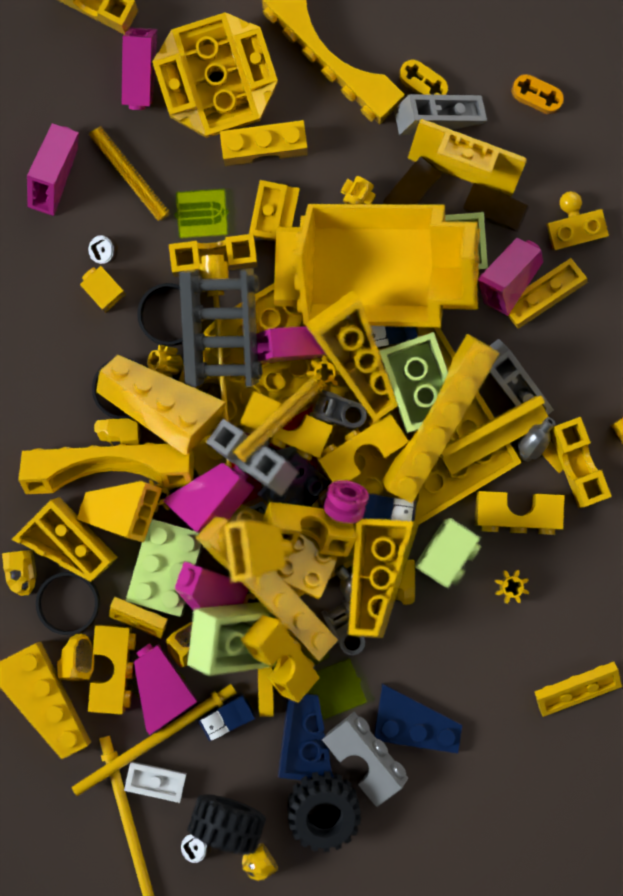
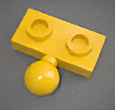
[547,191,609,251]

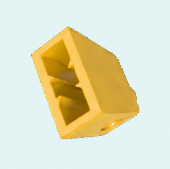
[225,521,292,582]

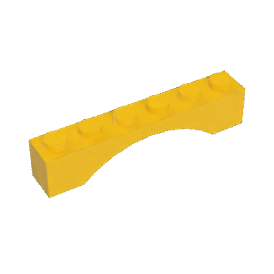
[262,0,405,124]
[381,334,500,503]
[19,443,195,494]
[196,517,338,661]

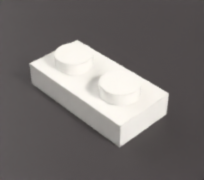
[124,761,187,803]

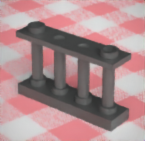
[179,268,262,387]

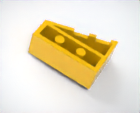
[11,497,118,582]

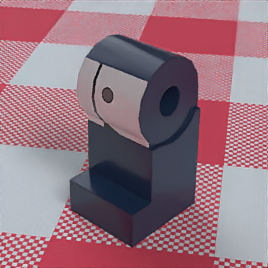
[370,326,418,349]
[362,493,417,521]
[198,694,256,741]

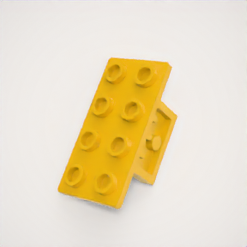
[408,119,527,197]
[229,504,339,599]

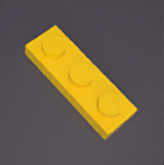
[508,258,588,329]
[534,662,622,717]

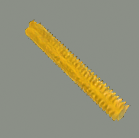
[89,126,170,221]
[233,375,326,463]

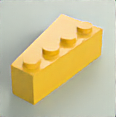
[305,291,398,422]
[96,355,225,456]
[349,519,419,638]
[0,641,91,759]

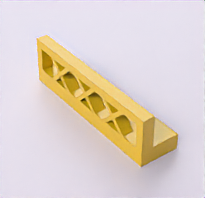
[440,395,549,475]

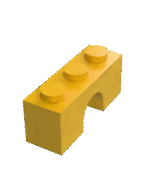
[58,0,138,34]
[220,120,308,166]
[169,234,258,277]
[239,391,333,461]
[318,413,409,483]
[551,417,612,508]
[475,491,564,535]
[262,502,356,557]
[241,615,320,703]
[88,624,136,714]

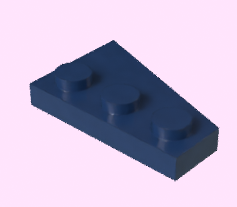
[374,683,462,754]
[278,693,333,780]

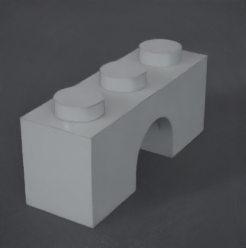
[206,419,298,496]
[322,711,408,807]

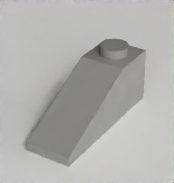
[394,94,487,135]
[489,339,554,415]

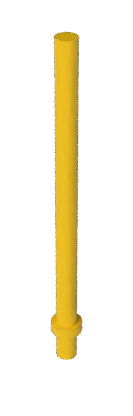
[71,684,237,797]
[99,735,155,896]

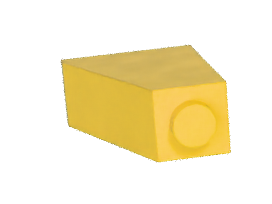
[77,481,162,542]

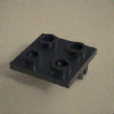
[257,445,331,507]

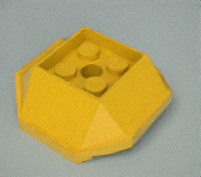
[152,12,278,138]

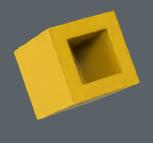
[80,266,126,313]

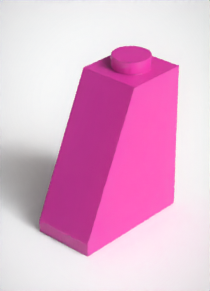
[122,28,157,110]
[27,123,79,216]
[478,238,543,316]
[257,326,327,364]
[163,463,255,533]
[174,561,249,611]
[134,643,197,735]

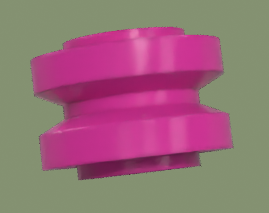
[324,480,369,523]

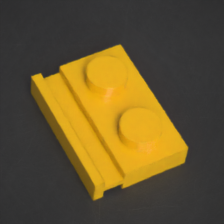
[249,180,300,242]
[109,597,167,639]

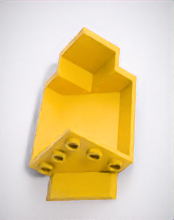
[274,204,480,327]

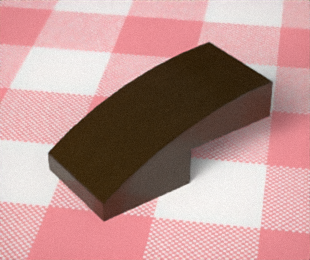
[383,156,442,205]
[463,183,529,232]

